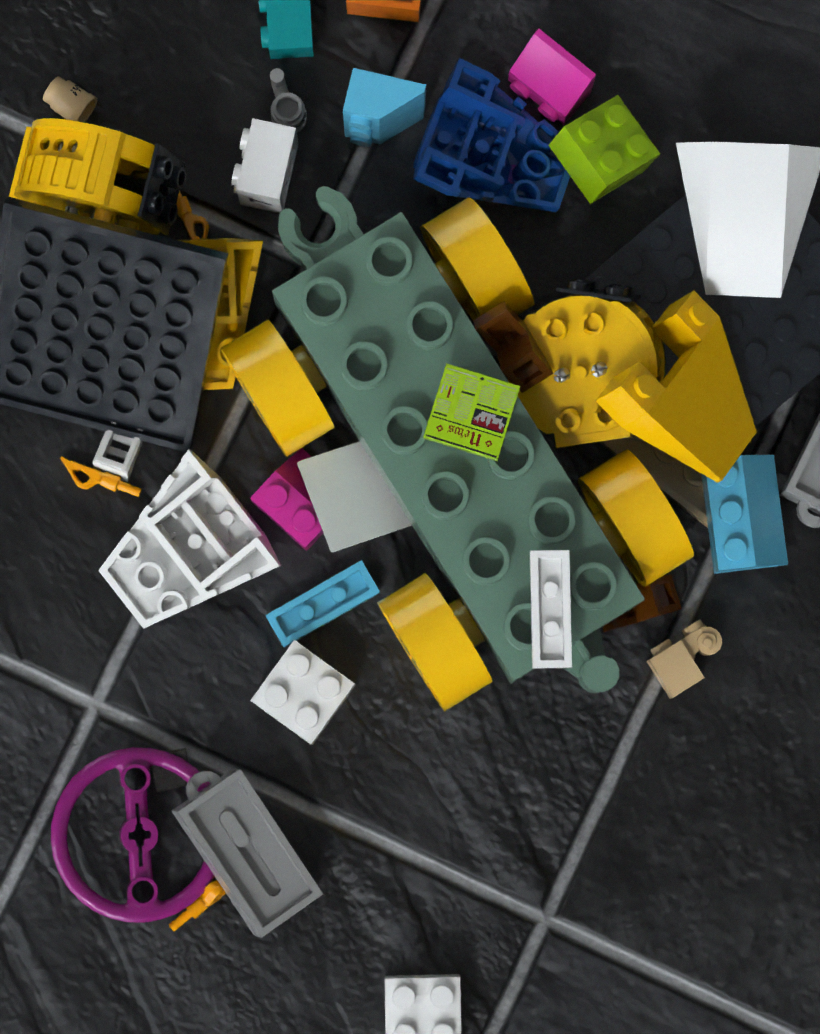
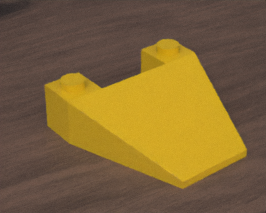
[596,290,757,483]

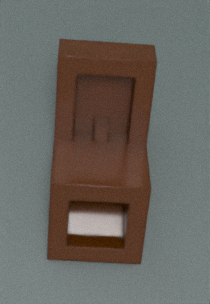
[473,301,553,393]
[602,574,682,632]

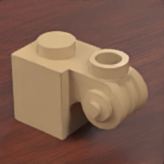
[646,619,722,699]

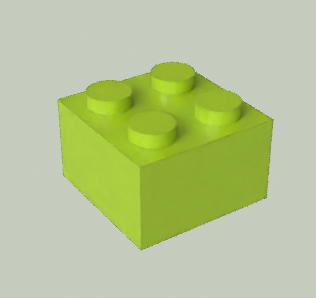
[548,95,660,204]

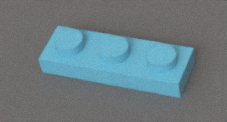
[265,560,380,648]

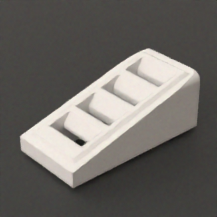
[93,422,143,482]

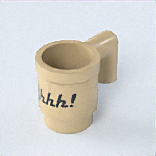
[43,76,98,123]

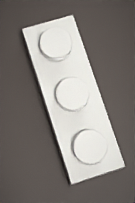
[530,550,572,669]

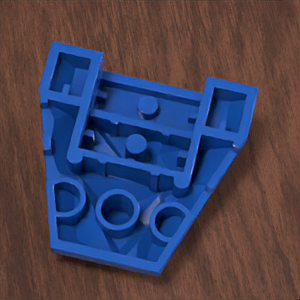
[413,58,570,212]

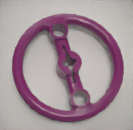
[51,747,215,923]

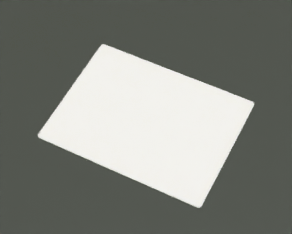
[297,441,412,552]

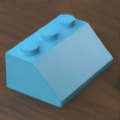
[343,68,426,147]
[701,455,788,574]

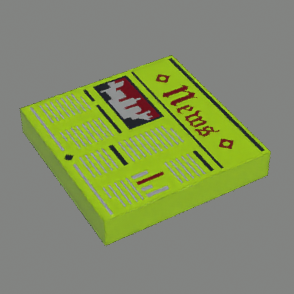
[423,363,520,461]

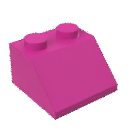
[508,29,596,125]
[250,448,323,551]

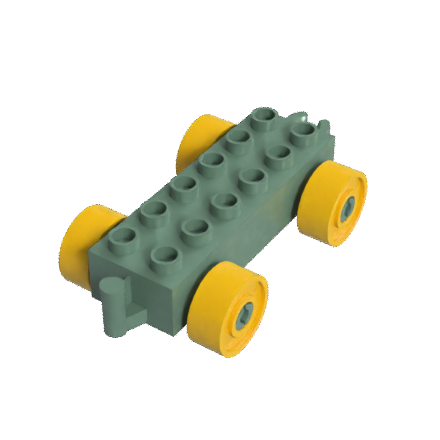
[220,186,694,711]

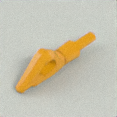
[176,190,209,240]
[60,456,142,497]
[168,880,226,931]

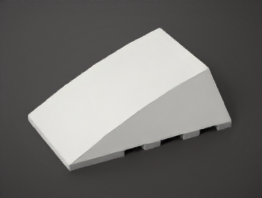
[676,142,820,298]
[98,449,281,629]

